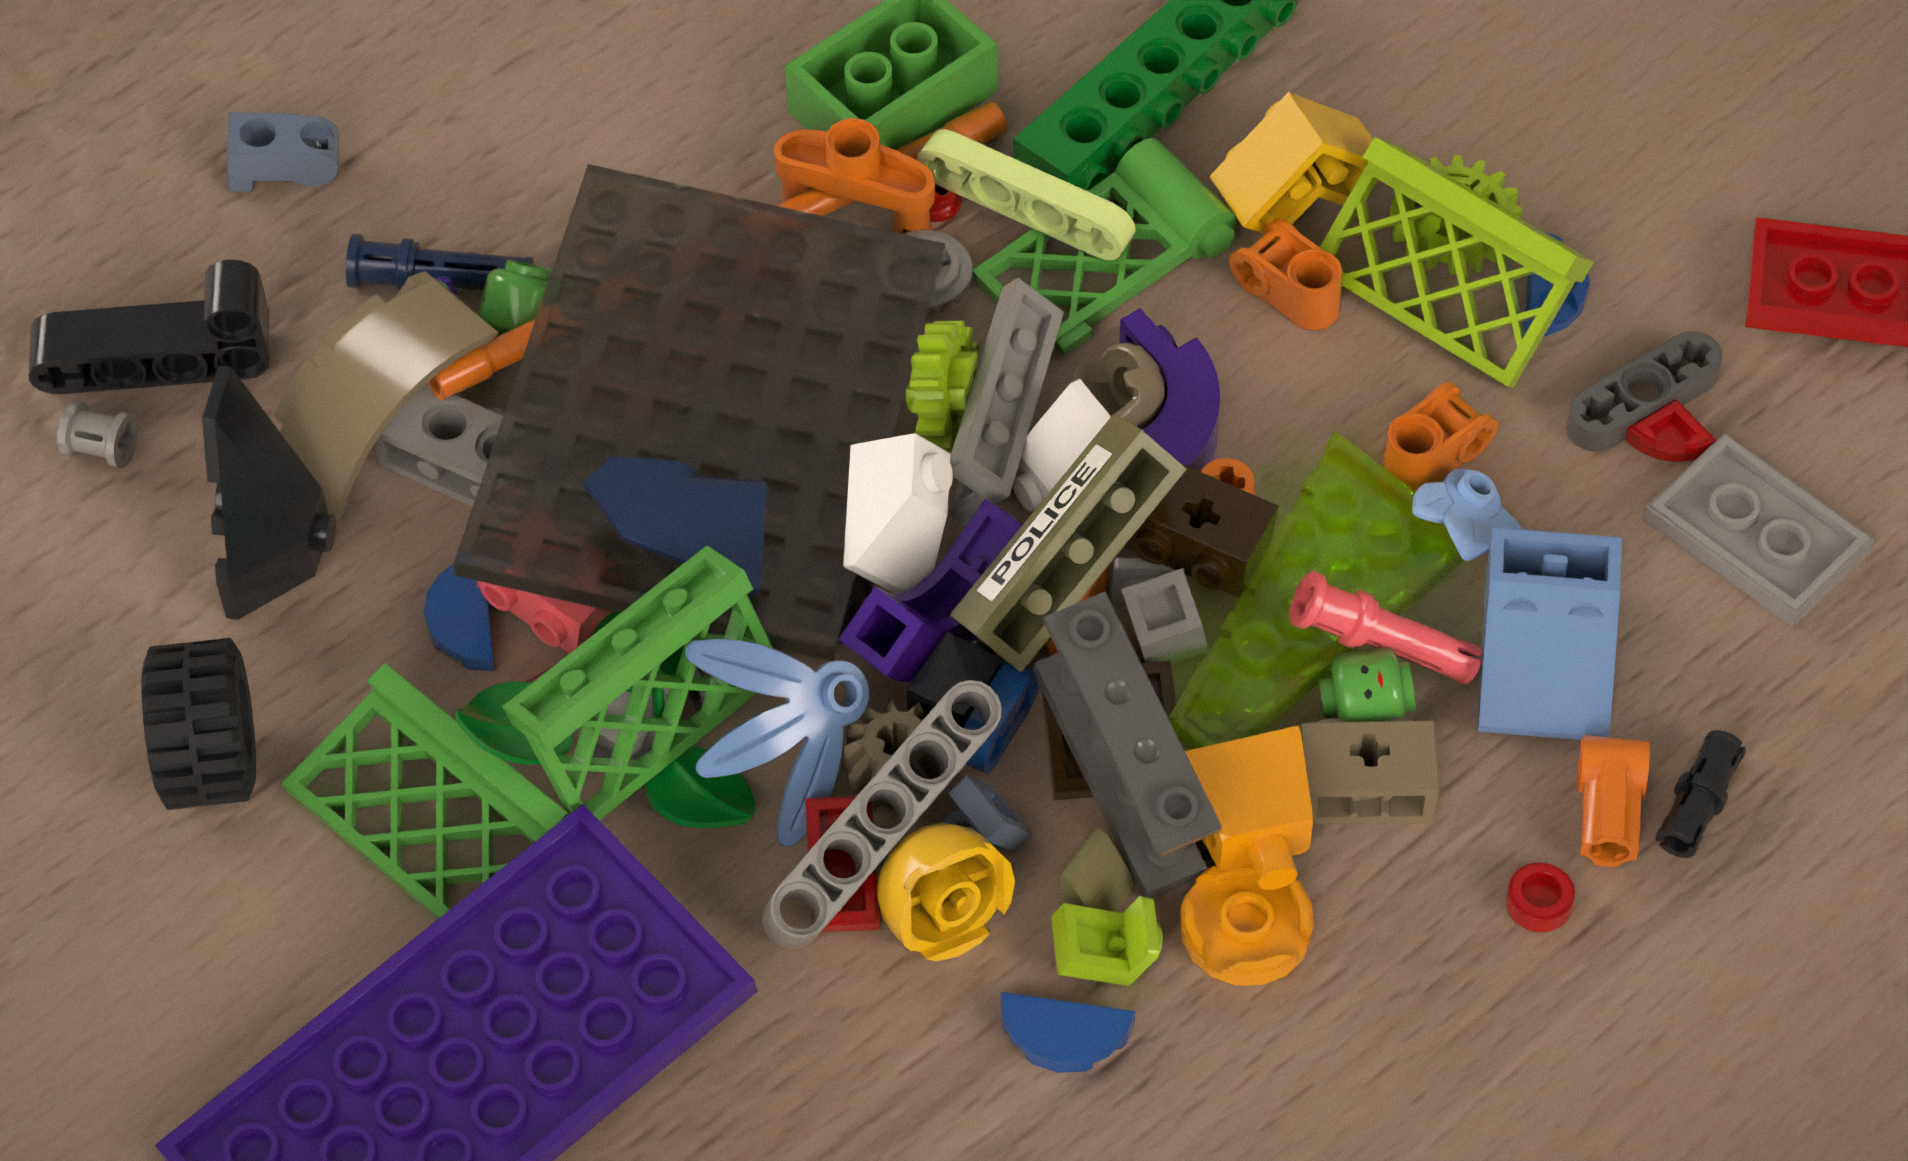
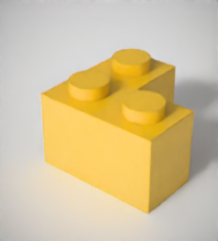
[1209,92,1380,234]

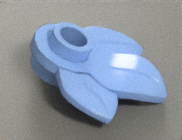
[1412,469,1522,561]

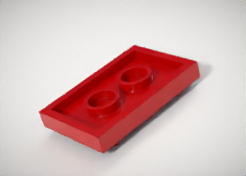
[1745,217,1908,347]

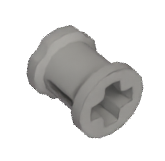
[56,401,138,468]

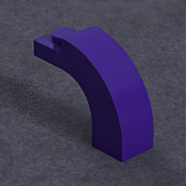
[1119,308,1220,471]
[838,499,1023,682]

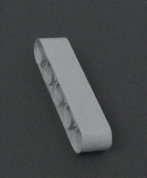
[762,680,1002,950]

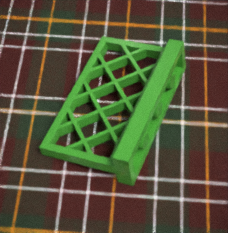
[502,546,773,821]
[281,663,569,920]

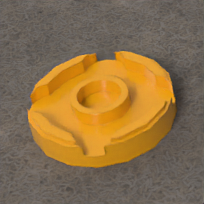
[1180,865,1314,986]

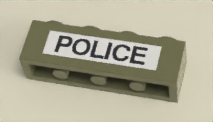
[950,414,1187,672]

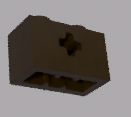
[1124,464,1279,598]

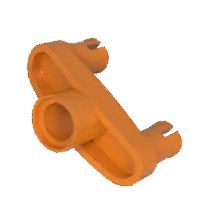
[773,118,935,238]

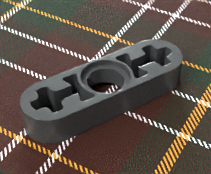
[1566,332,1722,452]

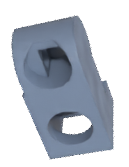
[227,112,339,192]

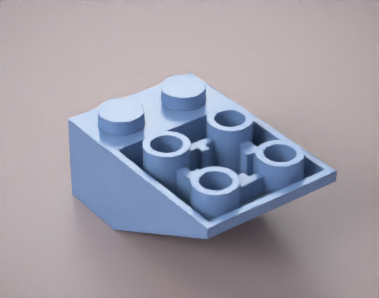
[1478,527,1622,740]

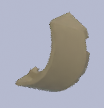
[274,271,499,524]

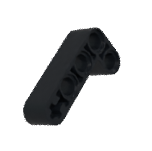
[29,260,269,394]

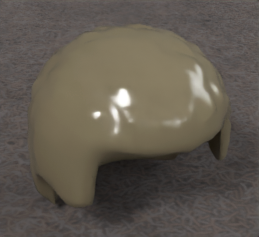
[1071,342,1166,430]

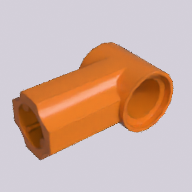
[1577,734,1650,867]

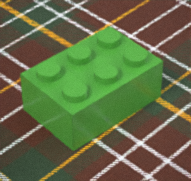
[784,0,998,150]

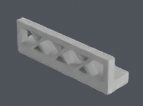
[948,277,1064,525]

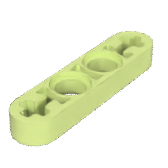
[917,129,1136,260]

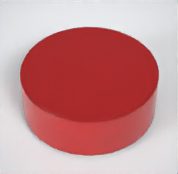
[1506,862,1575,932]

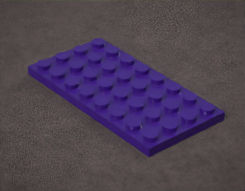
[155,804,758,1161]

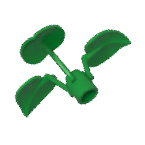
[455,597,756,828]

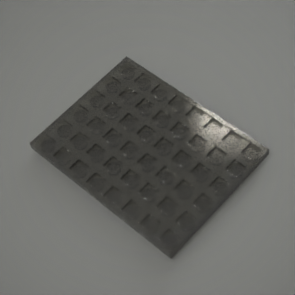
[454,164,946,661]

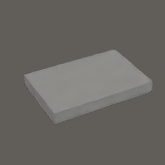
[1643,433,1875,628]

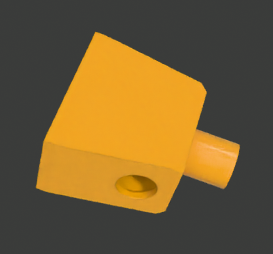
[1185,726,1313,890]

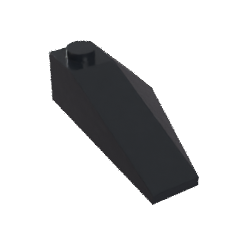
[202,365,336,620]

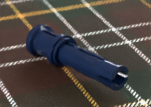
[346,234,534,291]

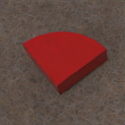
[1626,399,1716,462]

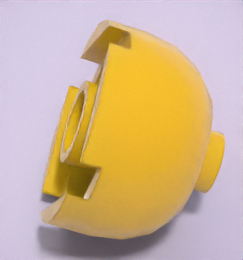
[877,823,1015,961]

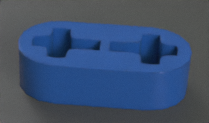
[964,661,1040,774]

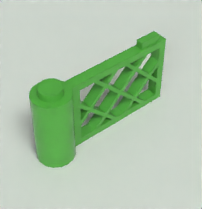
[972,138,1237,356]

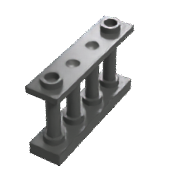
[1033,592,1222,898]

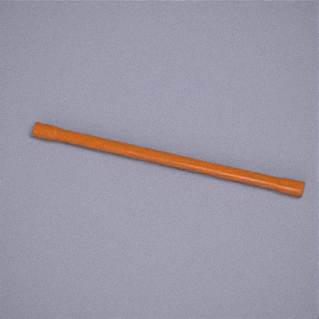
[428,102,1007,401]

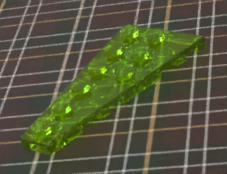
[1169,430,1465,750]

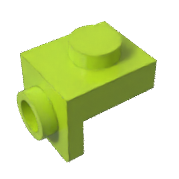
[1051,896,1163,986]

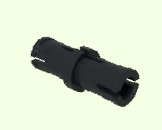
[1655,730,1746,858]

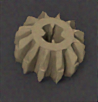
[841,698,940,810]

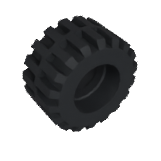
[141,637,256,810]

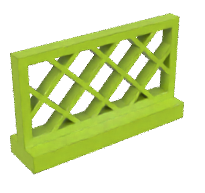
[1320,136,1594,388]

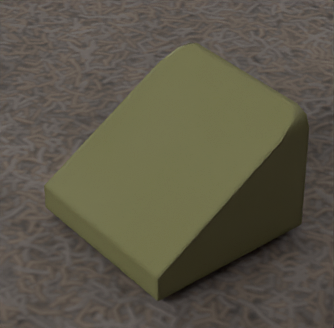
[1059,828,1135,912]

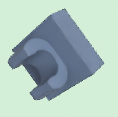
[943,775,1033,852]

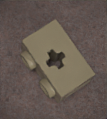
[1301,717,1440,825]

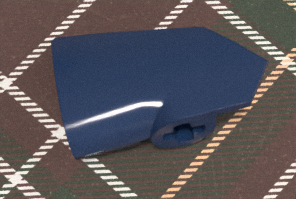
[584,456,767,595]

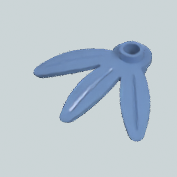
[686,639,869,847]

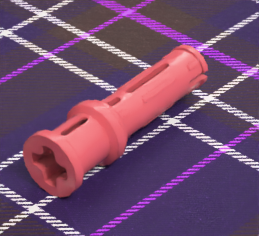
[1289,571,1482,685]

